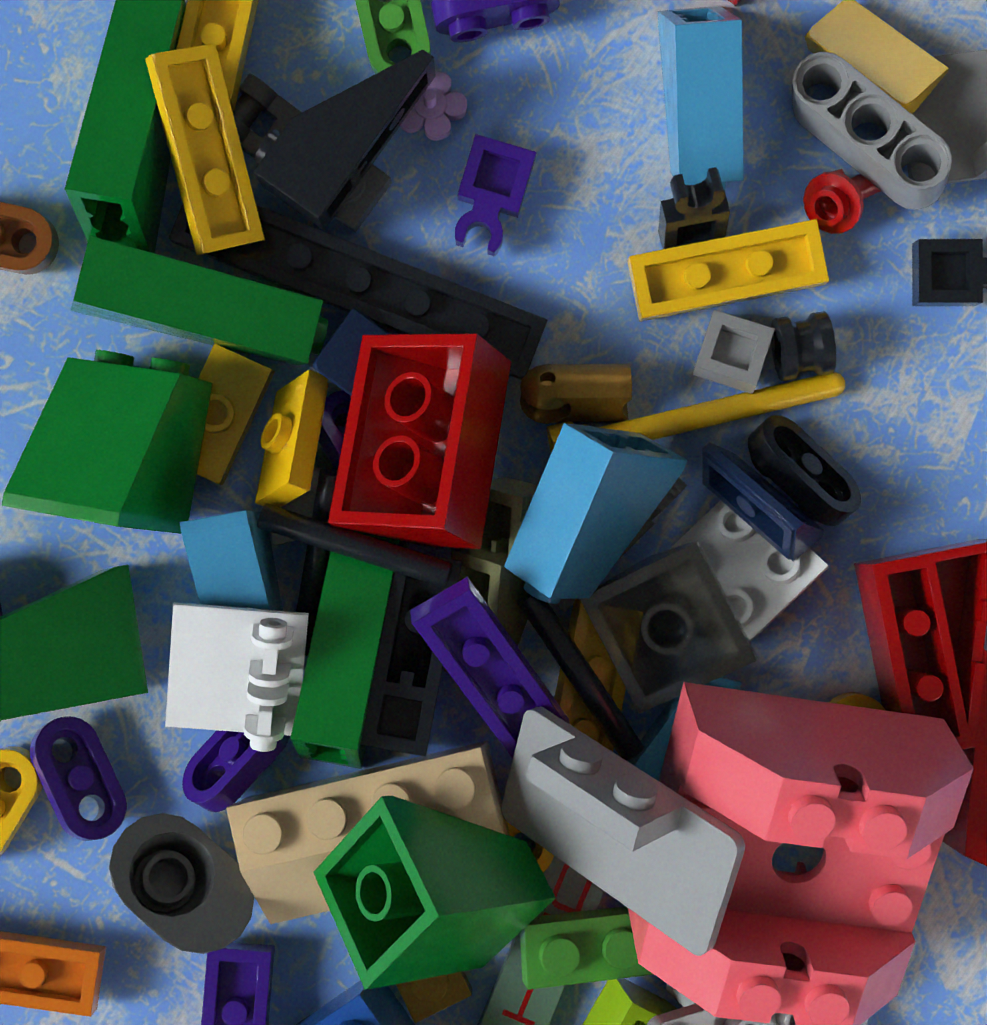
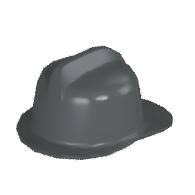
[109,813,254,954]

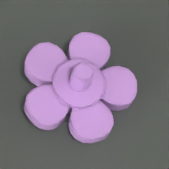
[400,71,467,141]

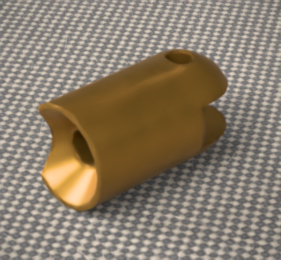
[520,364,632,424]

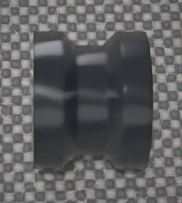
[771,311,836,381]

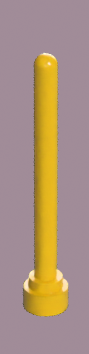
[546,372,846,453]

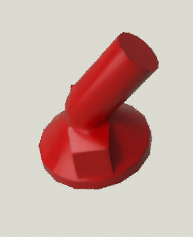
[803,169,881,234]

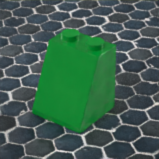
[2,350,213,534]
[313,795,556,990]

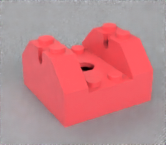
[628,682,974,1025]

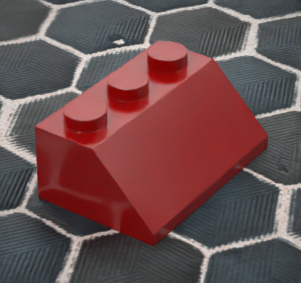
[328,334,511,549]

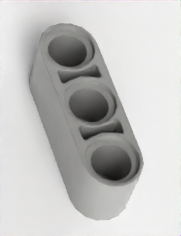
[792,52,952,210]

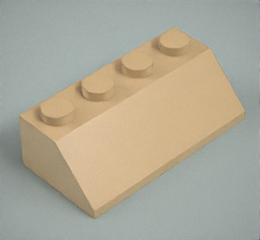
[226,740,510,924]

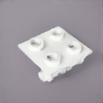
[648,500,829,656]
[165,602,309,752]

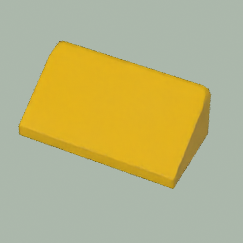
[804,0,949,114]

